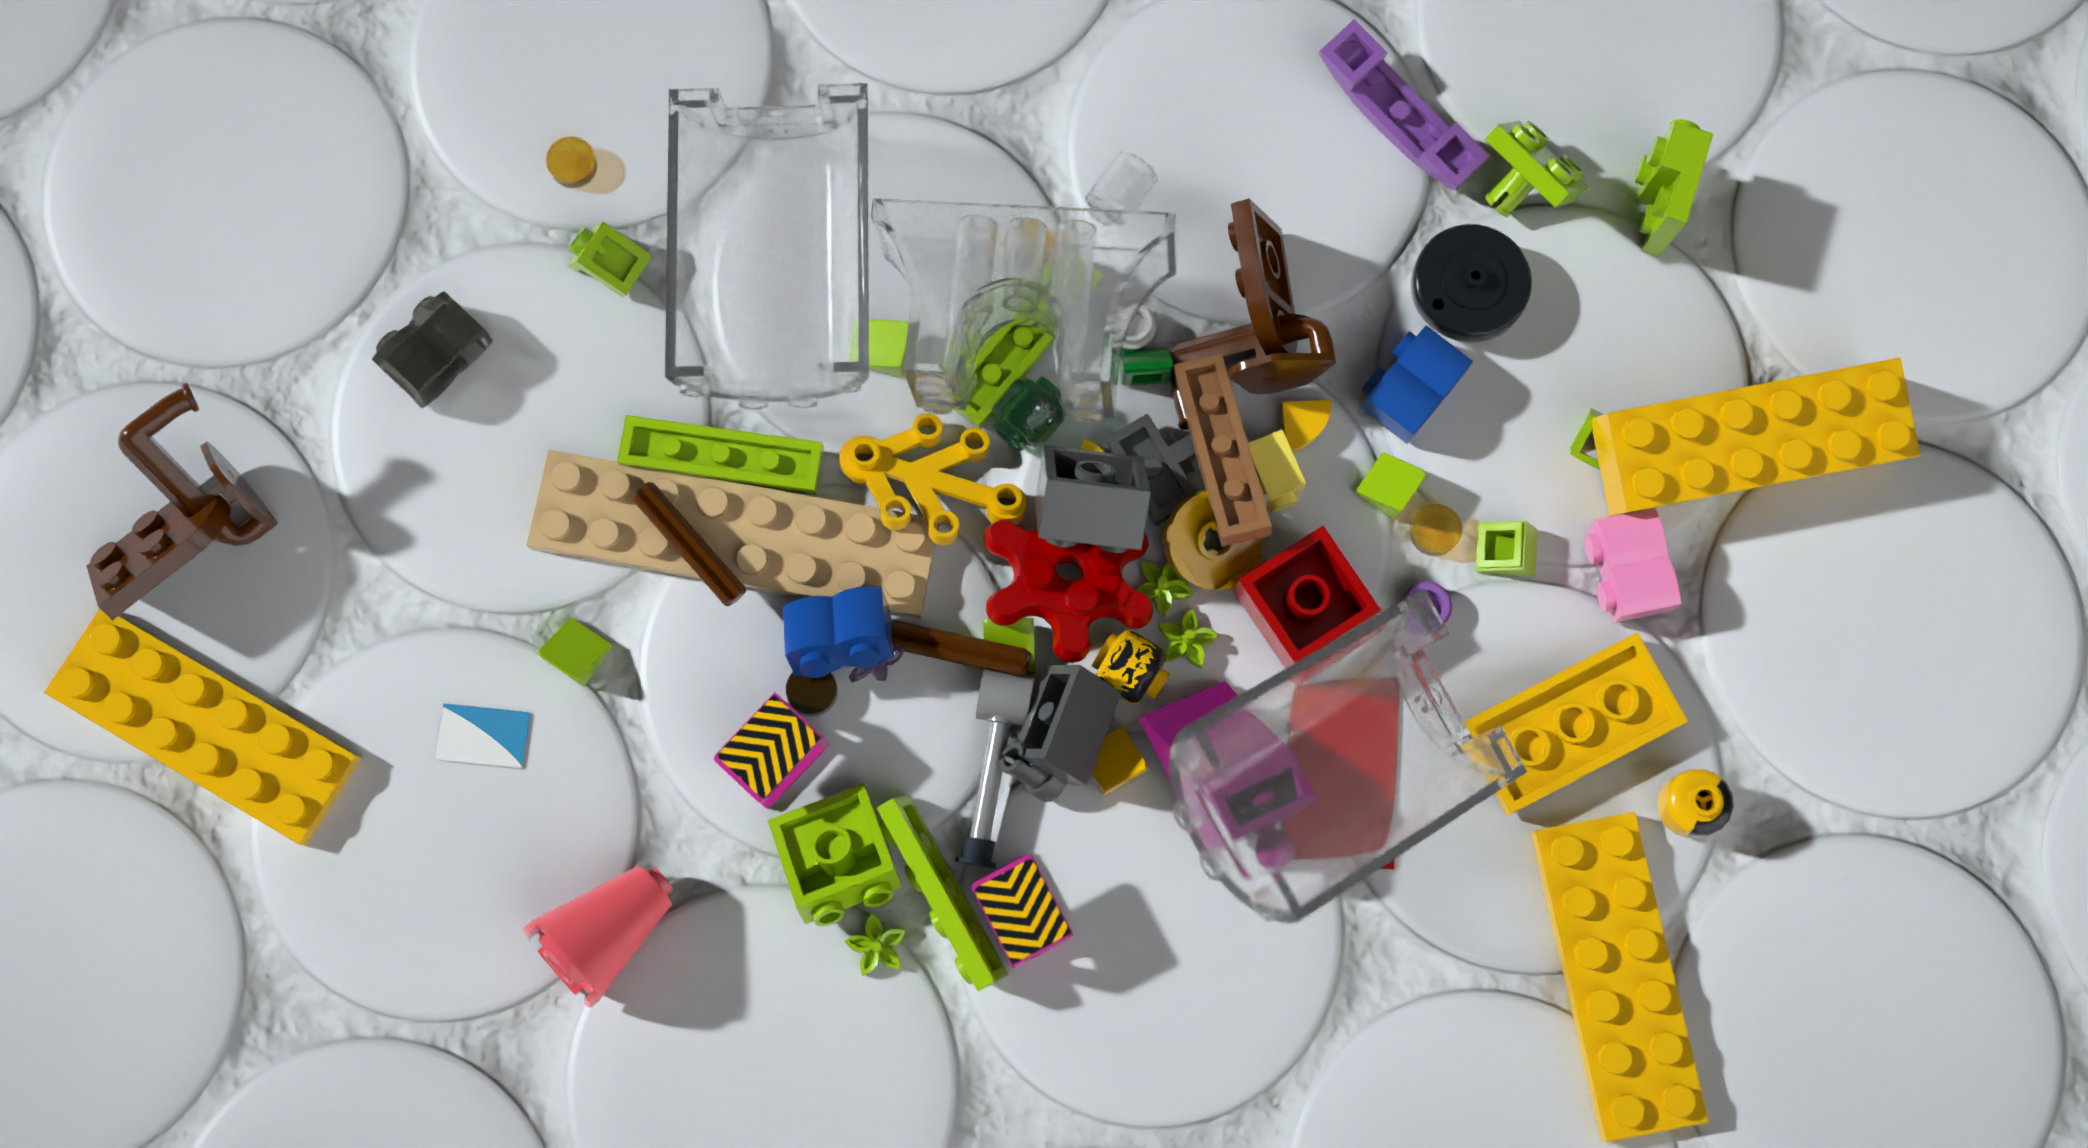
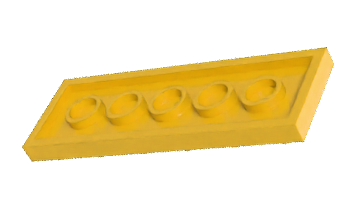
[44,609,361,846]
[1531,812,1709,1142]

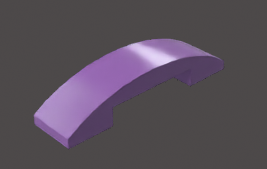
[1319,19,1489,191]

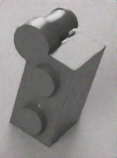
[999,665,1122,802]

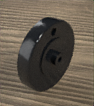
[1411,224,1532,342]

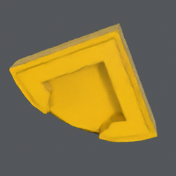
[1280,399,1332,453]

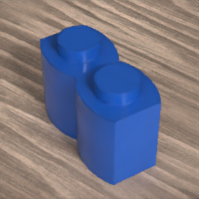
[1360,325,1473,444]
[783,586,894,678]

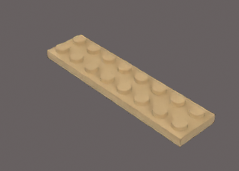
[527,450,940,619]

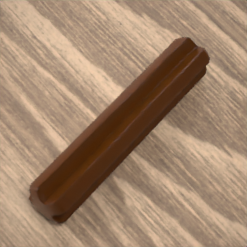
[632,482,746,606]
[891,620,1032,677]

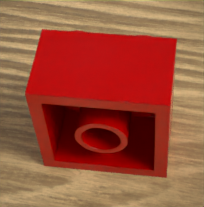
[1233,526,1381,674]

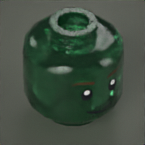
[992,376,1065,452]

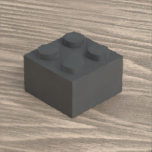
[1035,445,1151,553]

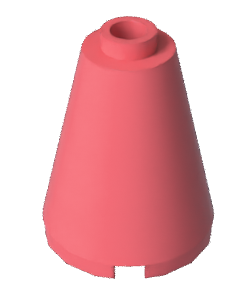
[522,866,673,1008]

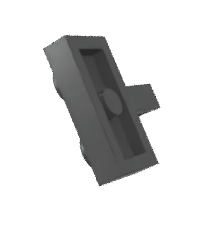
[1105,413,1197,526]

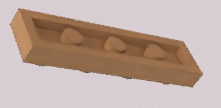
[1173,353,1272,547]

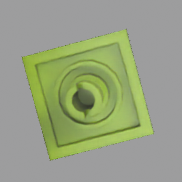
[1485,121,1588,217]

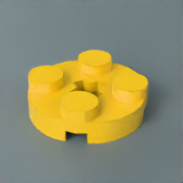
[1161,491,1265,590]

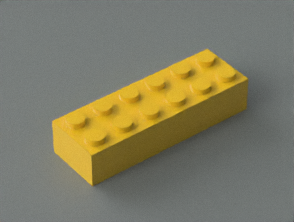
[1591,357,1921,516]

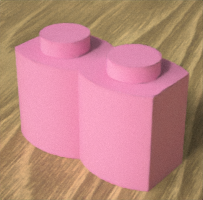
[1584,508,1681,623]

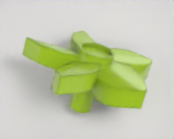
[1136,561,1193,618]
[1158,609,1219,669]
[844,913,906,976]

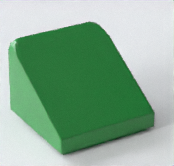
[1119,347,1173,386]

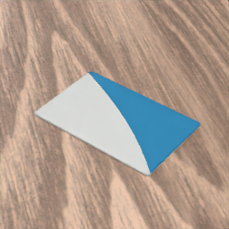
[434,704,530,768]

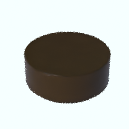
[786,672,838,716]

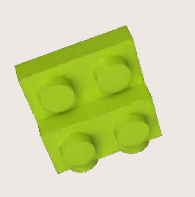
[1633,119,1714,257]
[767,783,903,926]

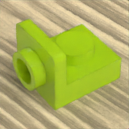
[568,221,652,297]

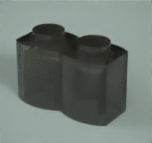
[372,291,493,409]

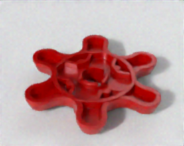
[983,520,1154,663]

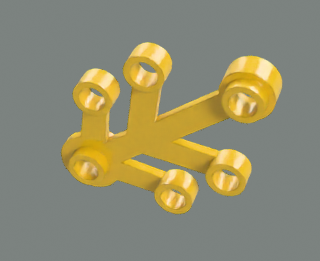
[839,413,1027,545]

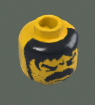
[1092,630,1170,705]
[1657,769,1734,838]

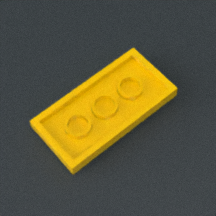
[1457,632,1689,816]

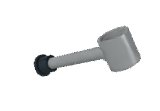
[955,669,1035,869]

